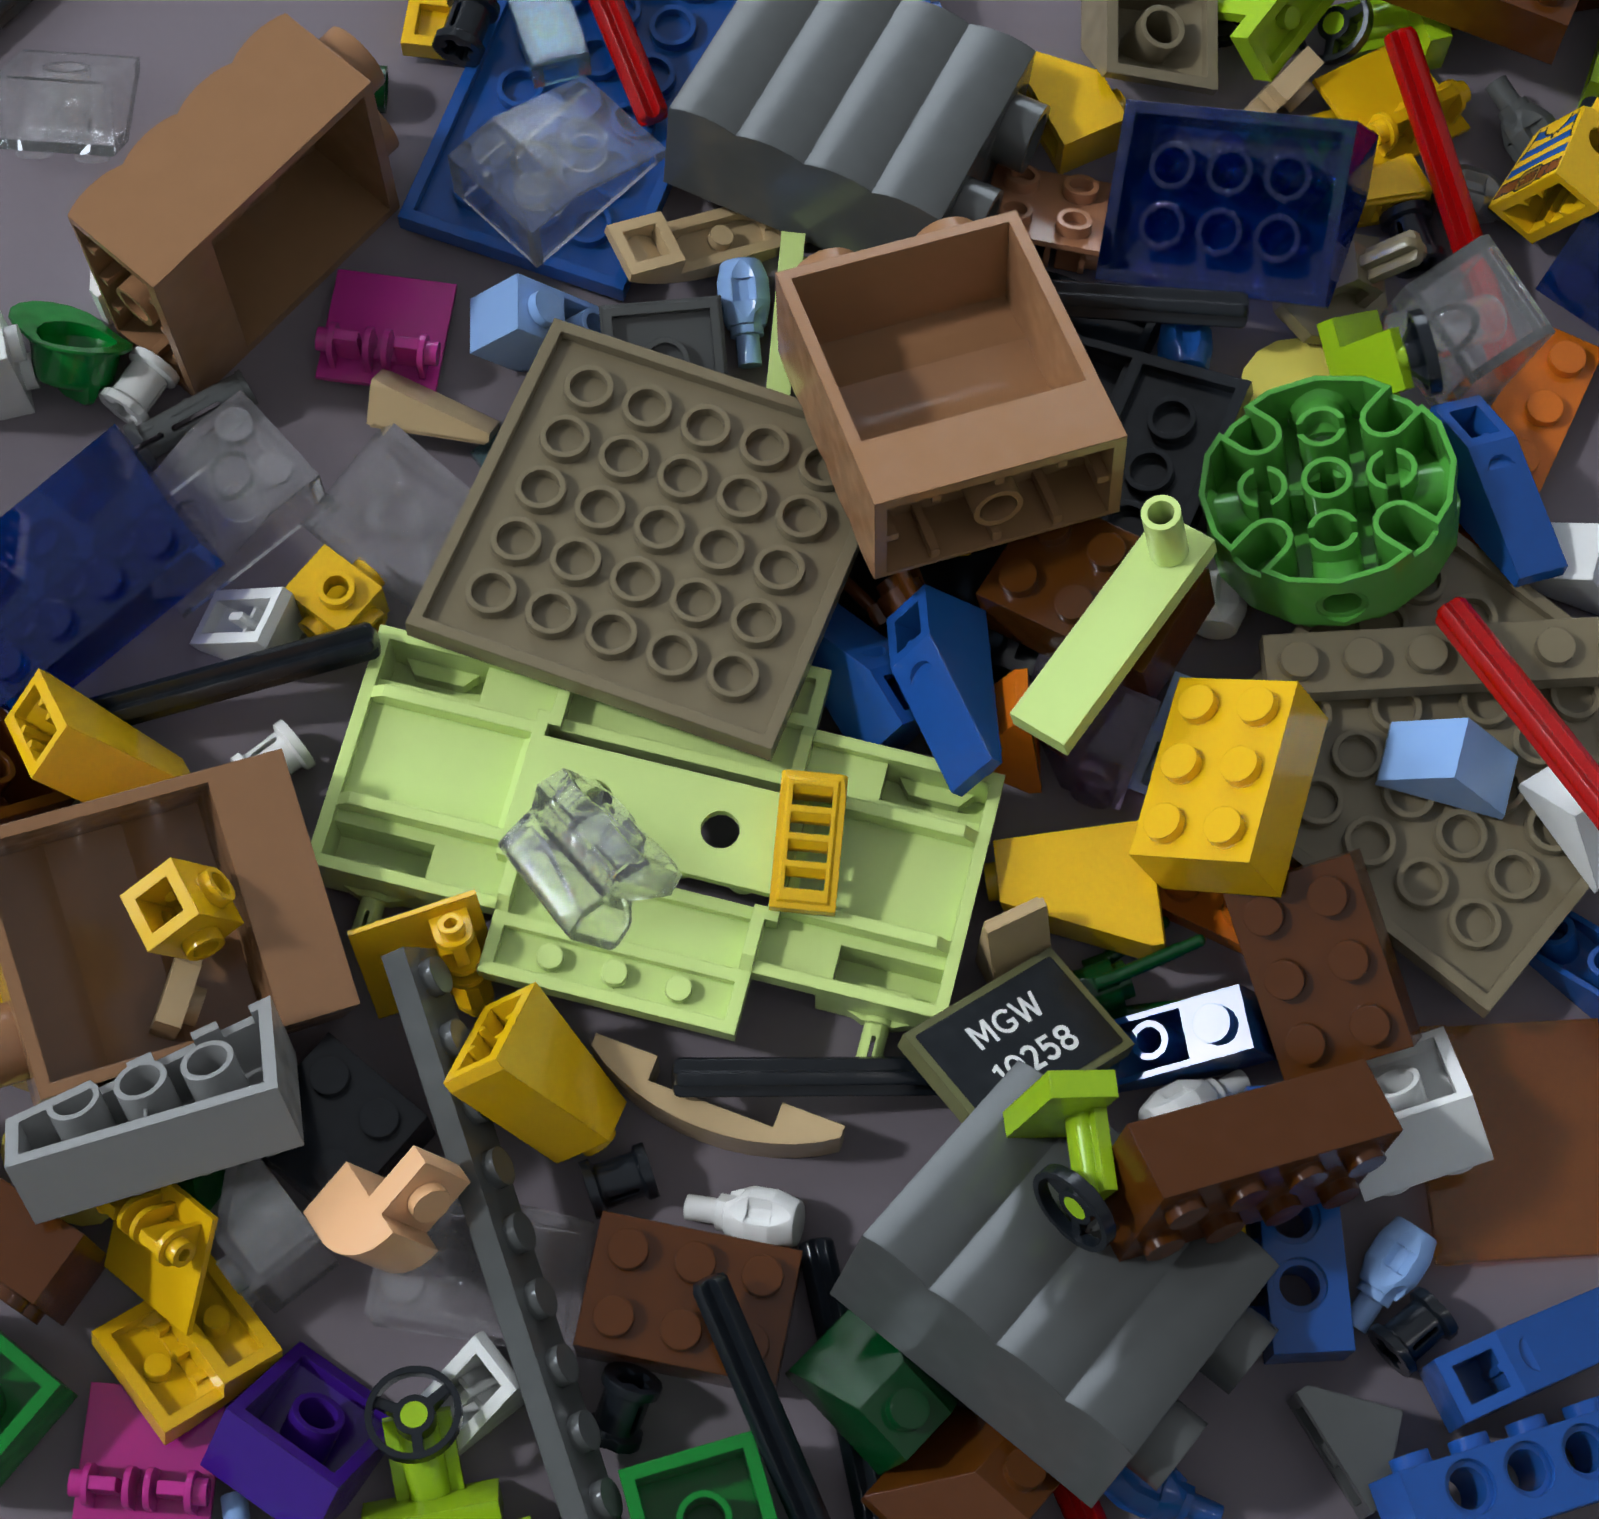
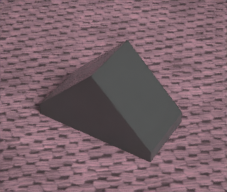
[1286,1385,1403,1519]

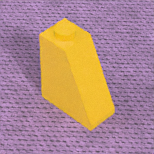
[4,668,190,802]
[984,820,1167,959]
[443,982,627,1164]

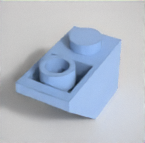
[470,273,601,372]

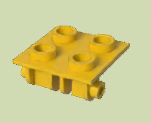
[1312,45,1471,167]
[347,889,495,1019]
[94,1183,218,1336]

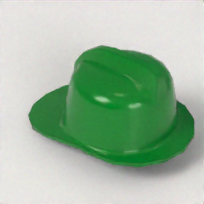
[8,301,133,405]

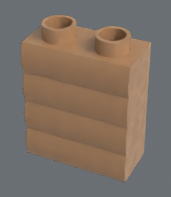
[67,13,400,396]
[775,210,1127,579]
[0,748,360,1106]

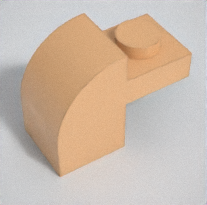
[303,1145,471,1274]

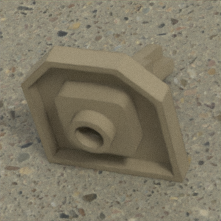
[1267,226,1427,345]

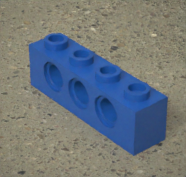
[1243,1085,1356,1365]
[1368,1396,1599,1519]

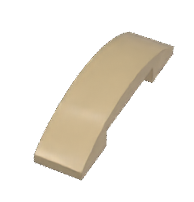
[604,207,808,284]
[591,1033,845,1158]

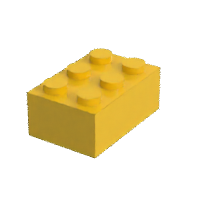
[1129,677,1328,898]

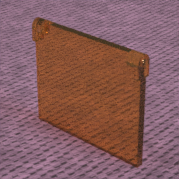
[1419,1018,1599,1267]

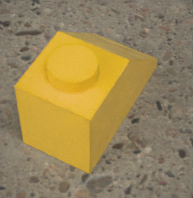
[1026,51,1130,174]

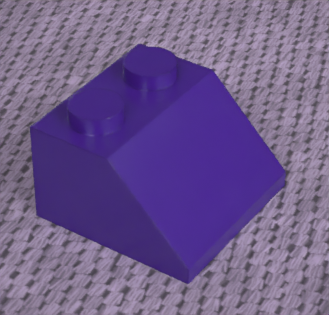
[200,1341,390,1519]

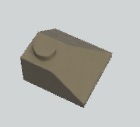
[1081,0,1218,95]

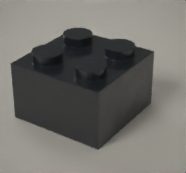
[260,1032,436,1202]

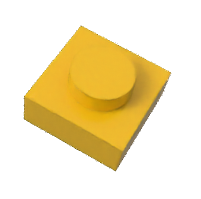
[400,0,450,60]

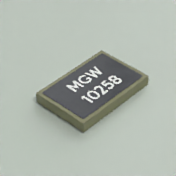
[897,947,1135,1123]

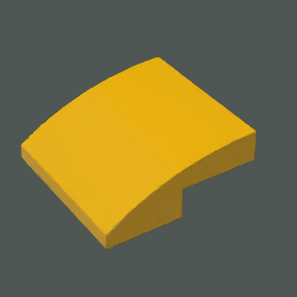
[91,1253,283,1445]

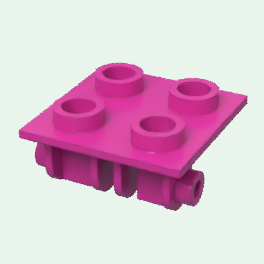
[315,269,457,392]
[67,1382,226,1519]

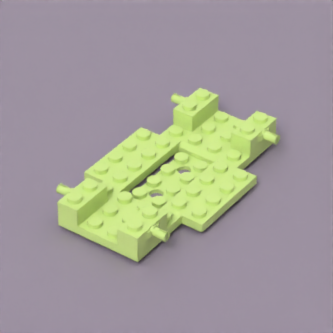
[311,624,1006,1057]

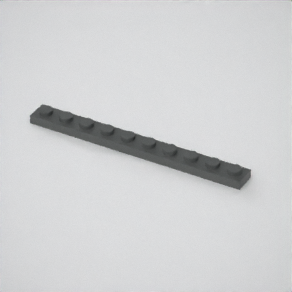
[381,947,623,1519]

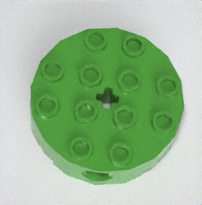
[1198,375,1461,627]

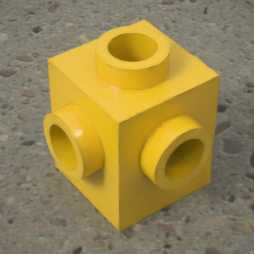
[285,544,390,637]
[120,857,244,961]

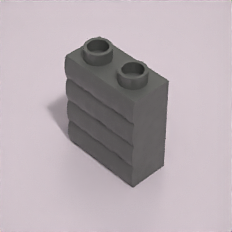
[663,0,1050,252]
[830,1060,1279,1508]

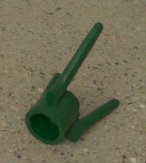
[1072,916,1206,1019]

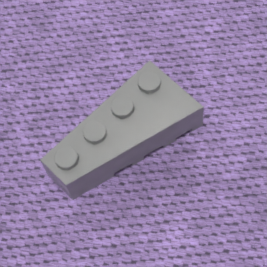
[4,995,304,1225]

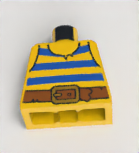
[1488,96,1599,244]

